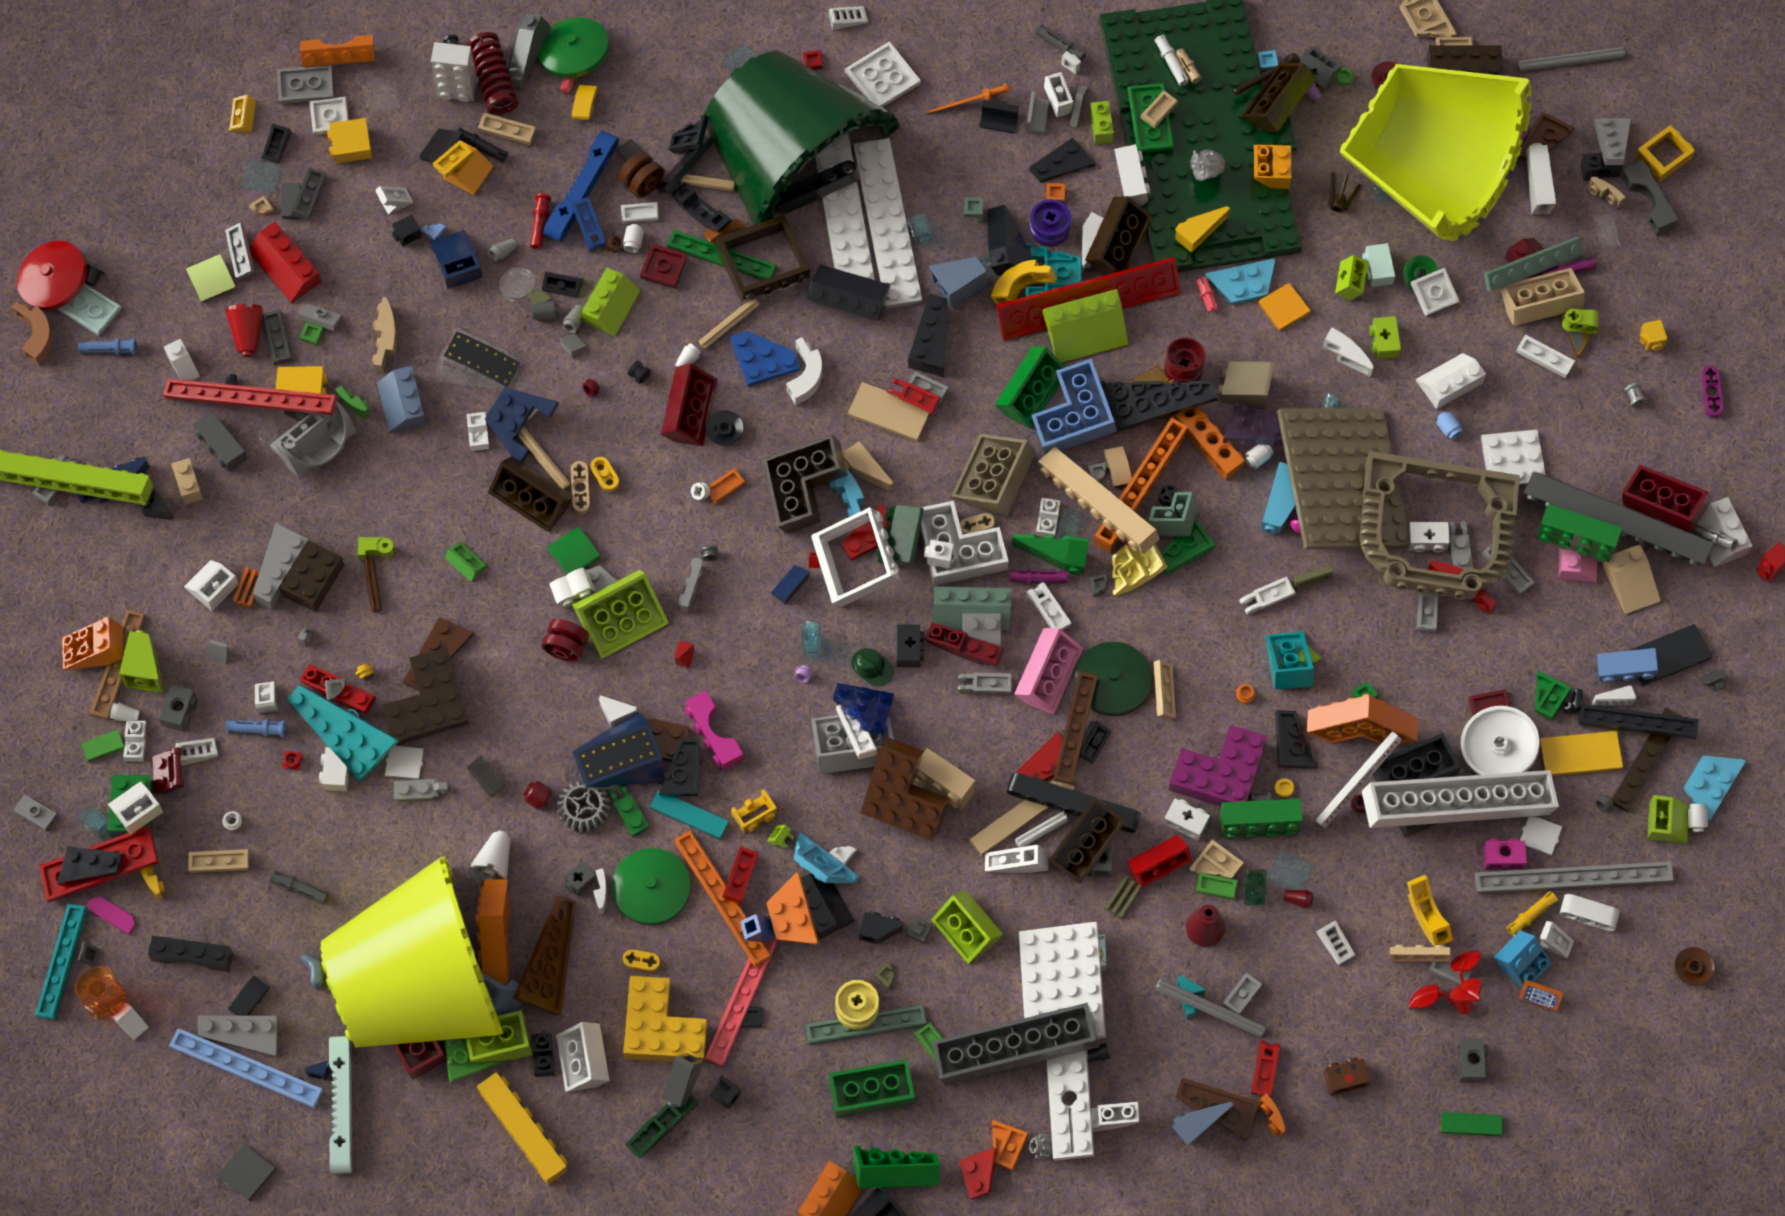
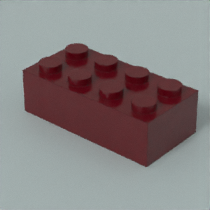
[1622,465,1709,533]
[393,1040,447,1079]

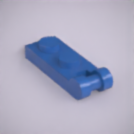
[571,197,606,252]

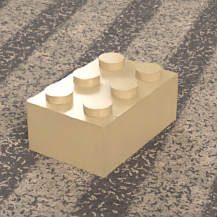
[914,748,975,811]

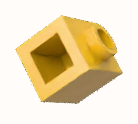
[1640,320,1667,351]

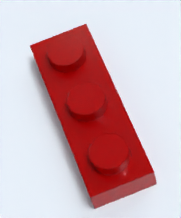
[722,846,758,904]

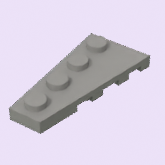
[1594,118,1631,165]
[198,1015,278,1056]

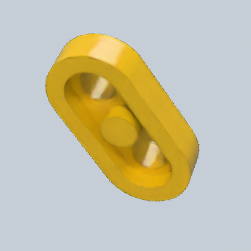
[591,457,619,492]

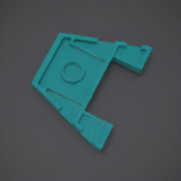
[1025,243,1081,296]

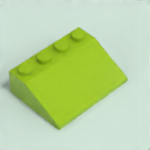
[1042,289,1129,363]
[572,570,669,659]

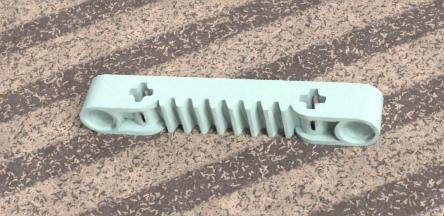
[329,1036,352,1174]

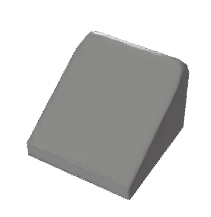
[560,333,587,357]
[208,640,230,664]

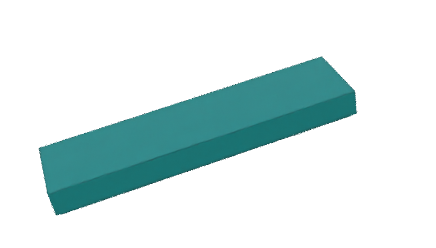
[650,790,729,840]

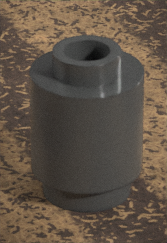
[532,301,559,321]

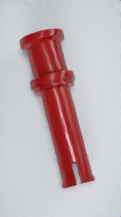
[530,193,552,250]

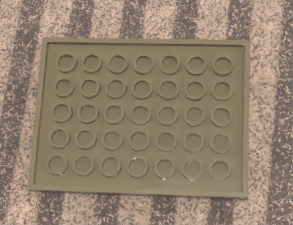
[1277,408,1410,550]

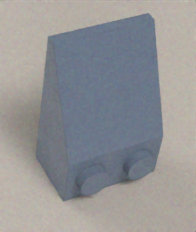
[1172,1101,1235,1145]

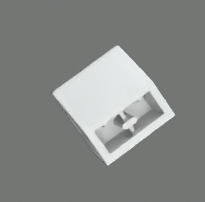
[184,560,239,611]
[108,782,163,835]

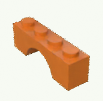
[300,35,375,67]

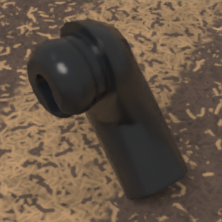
[1563,689,1583,714]

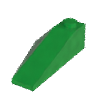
[1012,534,1089,575]

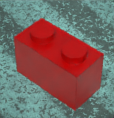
[1756,542,1785,583]

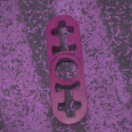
[1701,365,1724,418]

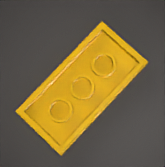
[1539,731,1623,776]

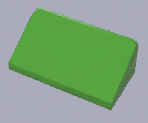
[445,542,488,581]

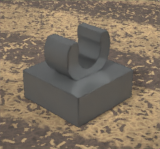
[1700,669,1727,691]
[906,917,932,944]

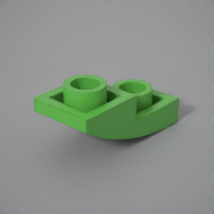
[335,386,370,419]

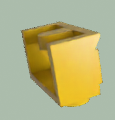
[731,789,777,833]

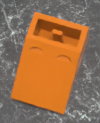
[62,616,124,671]

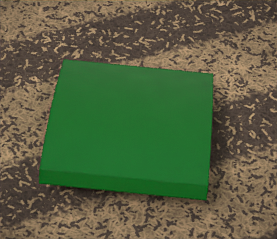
[547,527,601,575]

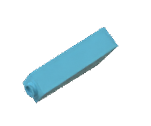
[1261,462,1296,534]

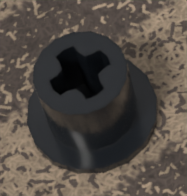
[85,263,105,286]

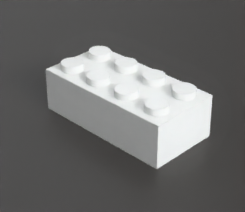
[431,42,478,102]

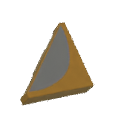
[1561,313,1592,358]

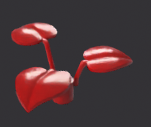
[1408,950,1482,1014]

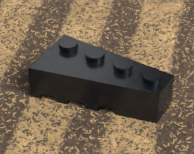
[908,294,947,377]

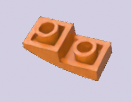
[1259,1093,1285,1138]

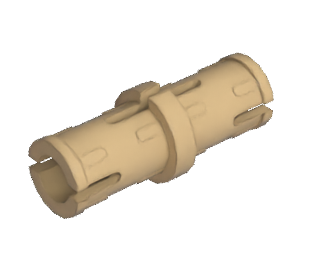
[1175,48,1202,84]

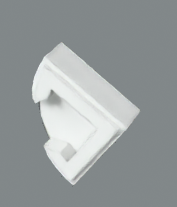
[829,846,857,865]

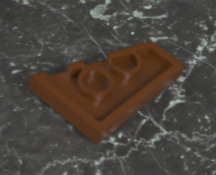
[1518,112,1574,162]

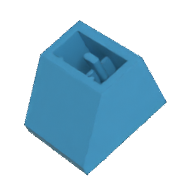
[1494,930,1552,988]

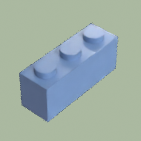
[1597,648,1658,683]

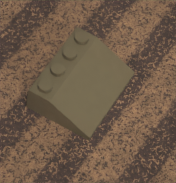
[951,433,1036,516]

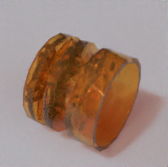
[75,966,127,1019]

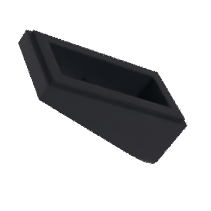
[261,124,292,164]

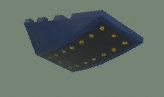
[572,712,665,788]

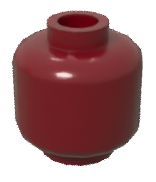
[523,781,553,810]

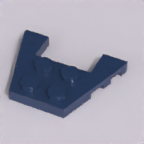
[485,387,560,463]

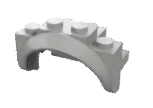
[270,402,356,478]

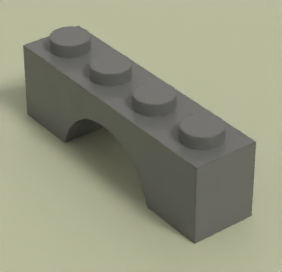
[1620,160,1678,236]

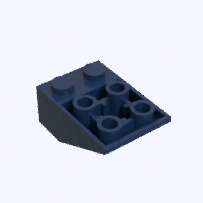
[430,230,483,289]

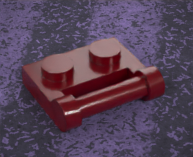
[152,747,184,795]

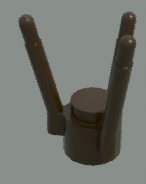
[1328,172,1361,213]

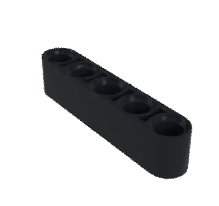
[776,160,860,214]

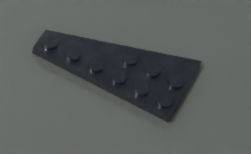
[1100,381,1218,434]

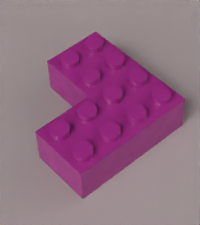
[1169,725,1267,806]

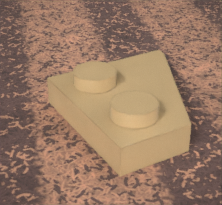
[1189,839,1244,879]

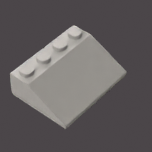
[811,708,894,774]

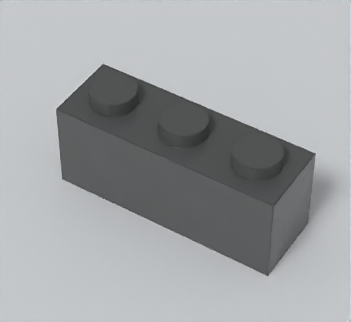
[193,411,247,471]

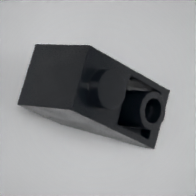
[859,911,903,944]

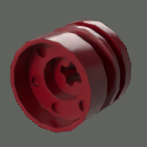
[1164,337,1206,382]

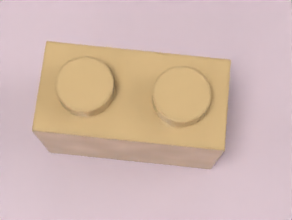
[171,458,203,505]

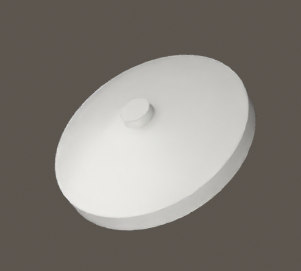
[1461,706,1540,775]

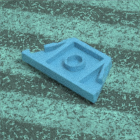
[1205,259,1275,305]
[1683,755,1746,823]
[794,832,860,883]

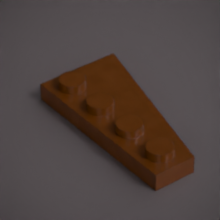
[403,617,474,691]

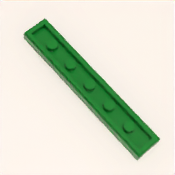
[667,230,777,280]

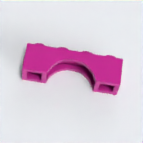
[684,690,744,771]

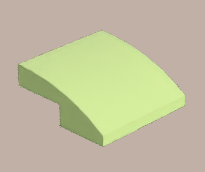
[186,254,235,302]

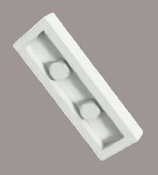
[1516,335,1575,378]

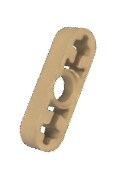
[571,461,590,515]

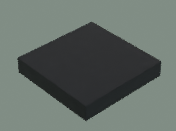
[419,128,466,162]

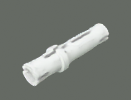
[1155,35,1189,86]

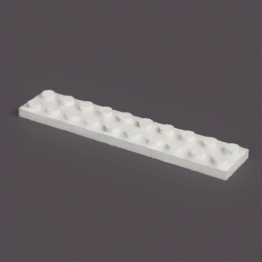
[815,133,874,280]
[853,138,922,308]

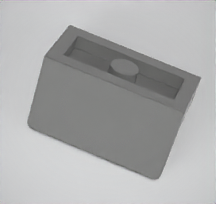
[1026,91,1049,135]

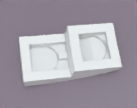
[467,412,489,451]
[593,868,607,914]

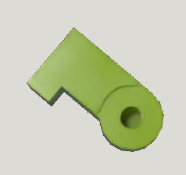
[358,537,394,561]

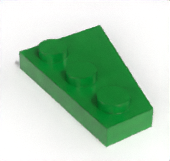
[1161,518,1215,575]

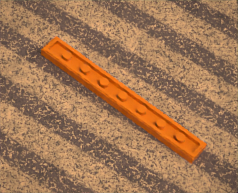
[674,830,772,968]

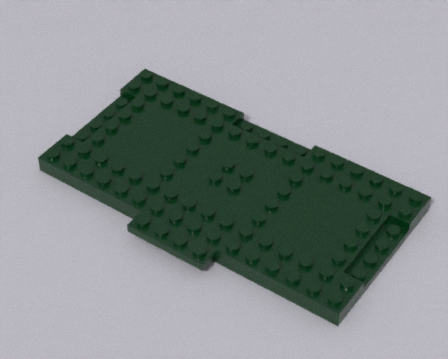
[1099,0,1302,272]

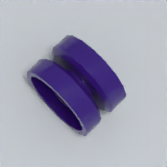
[1030,199,1071,247]

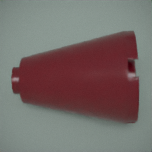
[1186,904,1225,947]

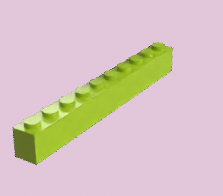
[0,450,154,505]

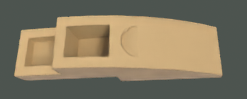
[372,297,397,373]

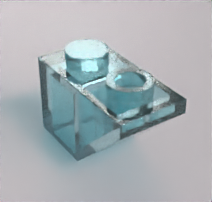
[801,621,822,659]

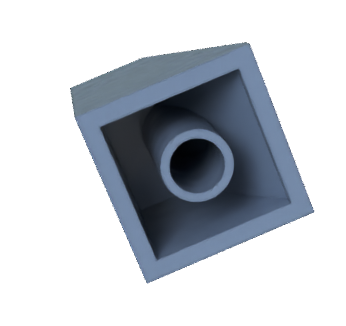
[929,257,990,309]

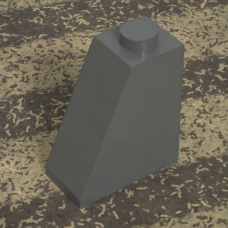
[663,1053,705,1108]

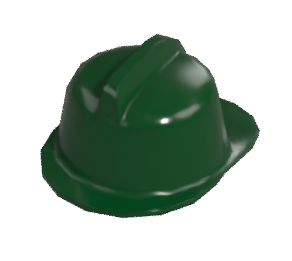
[851,648,894,687]

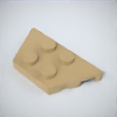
[1400,0,1457,38]

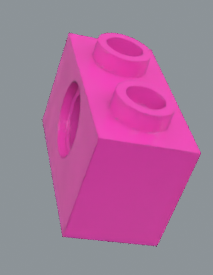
[1483,838,1527,870]

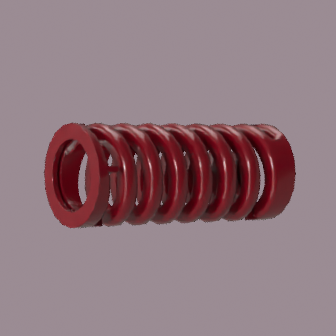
[467,32,519,115]

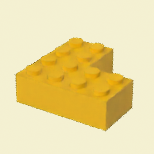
[623,976,707,1062]

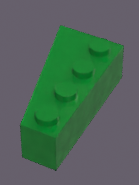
[852,1145,940,1189]

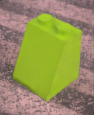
[119,630,164,693]

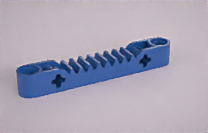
[543,130,619,242]

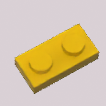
[433,140,473,178]

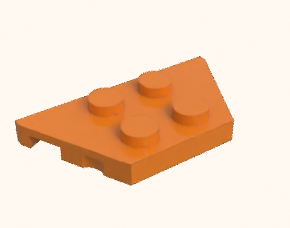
[767,872,820,945]

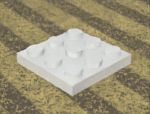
[845,42,921,107]
[1481,430,1546,486]

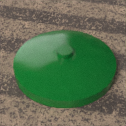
[538,17,610,78]
[612,848,691,925]

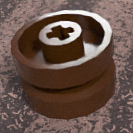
[618,151,665,199]

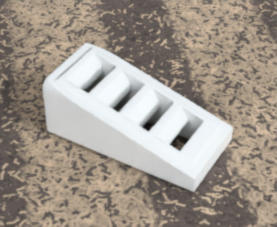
[829,6,868,30]
[1592,686,1636,706]
[175,738,218,766]
[1316,921,1355,965]

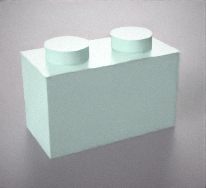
[1362,243,1395,287]

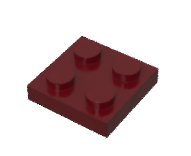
[640,244,687,289]

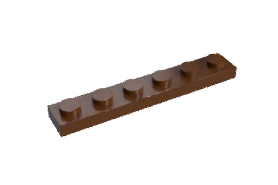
[1053,671,1098,785]

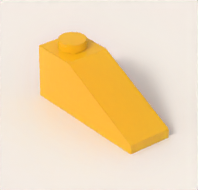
[1175,206,1230,253]

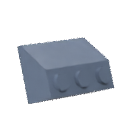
[377,366,426,433]

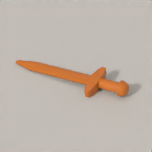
[926,83,1010,113]

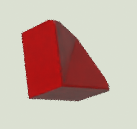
[674,641,695,668]

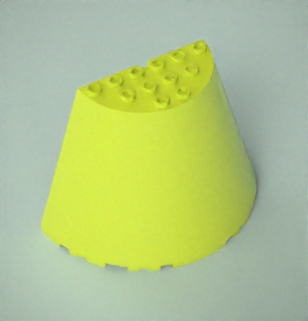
[1340,64,1531,241]
[320,856,503,1048]

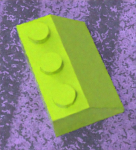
[581,267,641,336]
[931,890,1003,964]

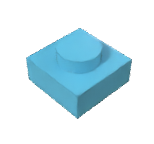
[1257,50,1278,72]

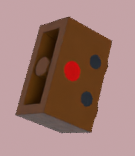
[1323,1058,1370,1096]

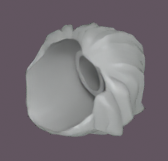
[1190,150,1226,181]

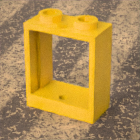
[1635,125,1695,183]

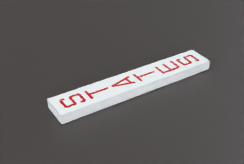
[1316,732,1402,828]

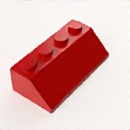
[250,222,322,303]

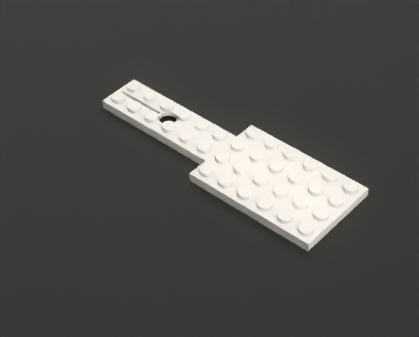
[1019,922,1106,1161]

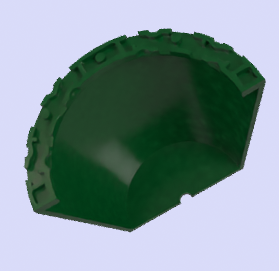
[704,51,900,225]

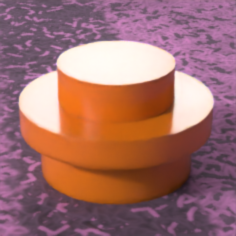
[1236,684,1255,703]

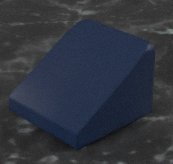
[305,1061,330,1080]

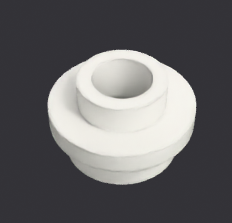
[222,811,242,831]

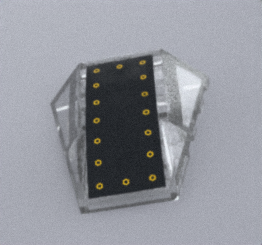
[433,320,524,392]

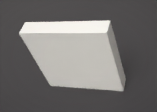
[309,96,349,136]
[1410,268,1460,316]

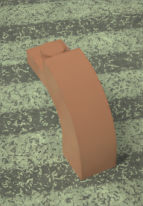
[12,301,52,366]

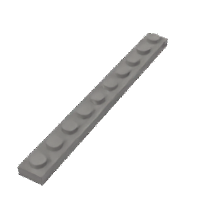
[1474,862,1674,894]

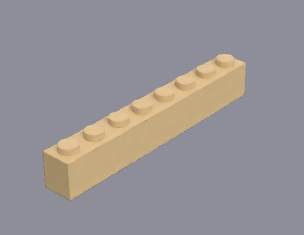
[1038,447,1160,554]

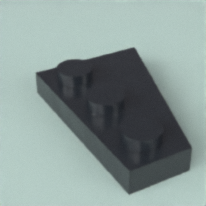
[1029,137,1095,183]
[1275,710,1318,769]

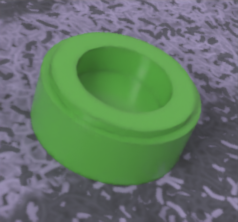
[1336,67,1353,86]

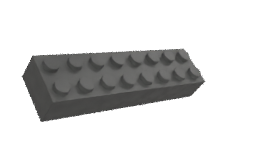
[932,1003,1100,1085]

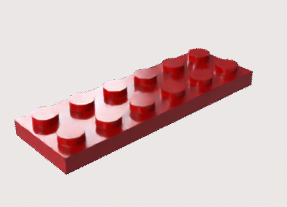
[39,826,159,903]

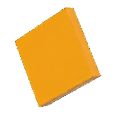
[1258,283,1311,332]

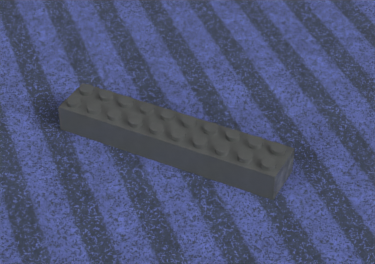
[1524,471,1713,566]

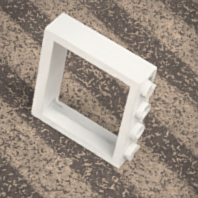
[811,507,900,607]

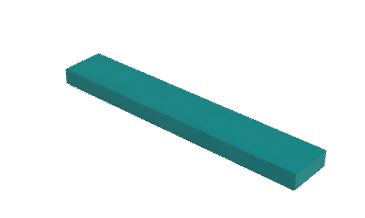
[35,904,88,1020]

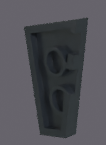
[659,738,700,796]
[57,846,124,886]

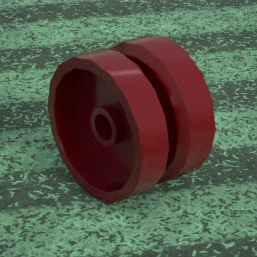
[541,619,590,662]

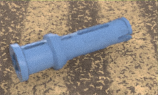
[78,338,137,355]
[225,719,286,737]

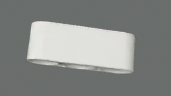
[1560,894,1620,931]

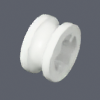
[691,483,710,500]

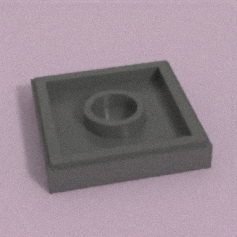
[218,1144,276,1201]

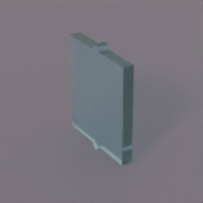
[722,44,757,73]
[243,160,280,192]
[1268,850,1313,890]

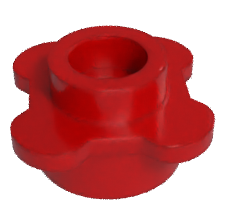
[282,751,303,771]

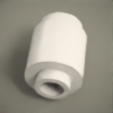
[623,224,644,253]
[1245,442,1273,469]
[1688,804,1708,832]

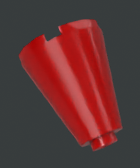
[225,304,263,357]

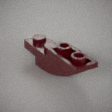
[925,622,1004,667]

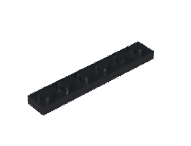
[1579,704,1699,740]

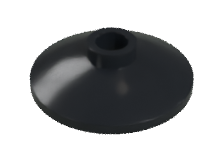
[706,410,744,445]

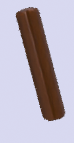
[364,558,382,613]

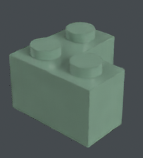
[1149,492,1198,536]

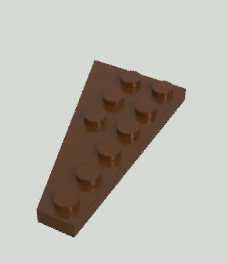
[513,895,576,1016]

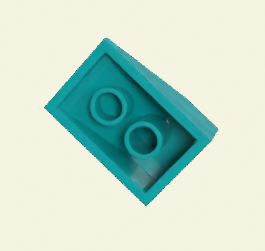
[1265,631,1314,690]

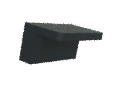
[979,100,1019,133]

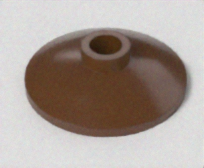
[1674,947,1715,986]

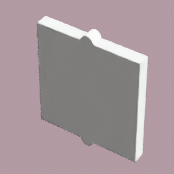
[385,746,424,780]
[1520,816,1562,856]

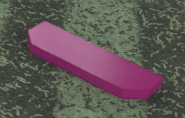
[86,896,135,935]

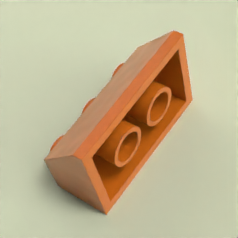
[798,1161,863,1216]

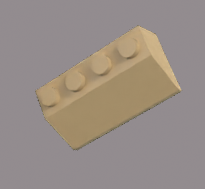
[1501,268,1585,326]

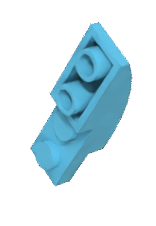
[829,468,864,518]

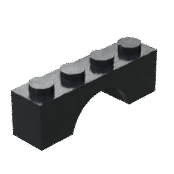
[148,936,233,972]

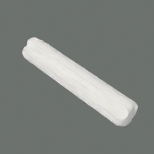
[1015,812,1068,848]

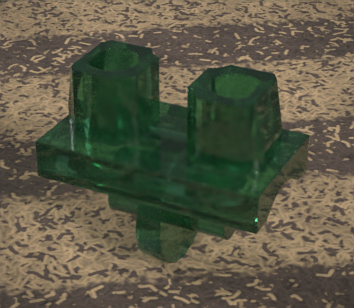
[1244,869,1267,905]

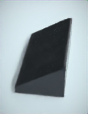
[542,271,583,297]
[1079,721,1111,764]

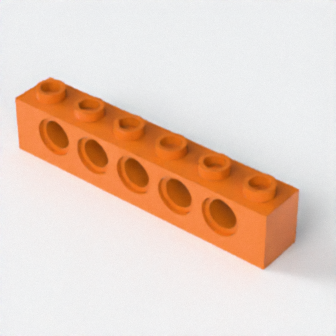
[1169,379,1245,480]

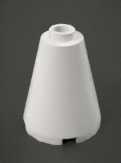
[468,831,511,884]

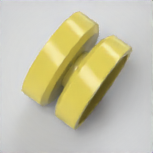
[835,980,879,1030]

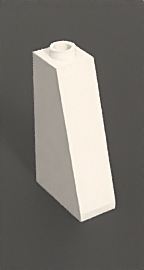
[1526,143,1556,215]

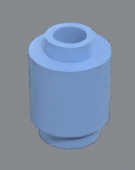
[1436,411,1463,440]

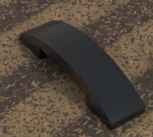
[671,183,732,232]

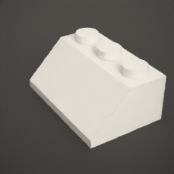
[1114,144,1150,206]
[1416,353,1486,409]
[1698,497,1752,567]
[556,1022,610,1092]

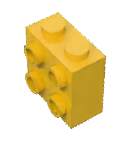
[327,118,372,164]

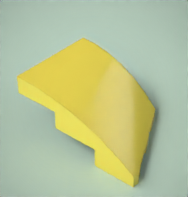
[1112,544,1167,596]

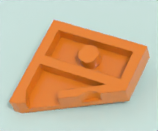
[991,1120,1029,1171]

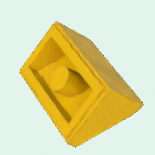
[229,95,256,132]

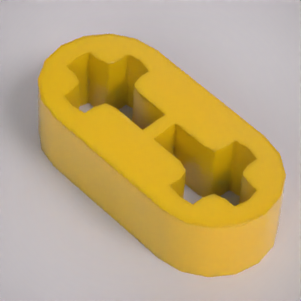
[623,950,660,973]

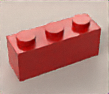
[1127,834,1193,888]

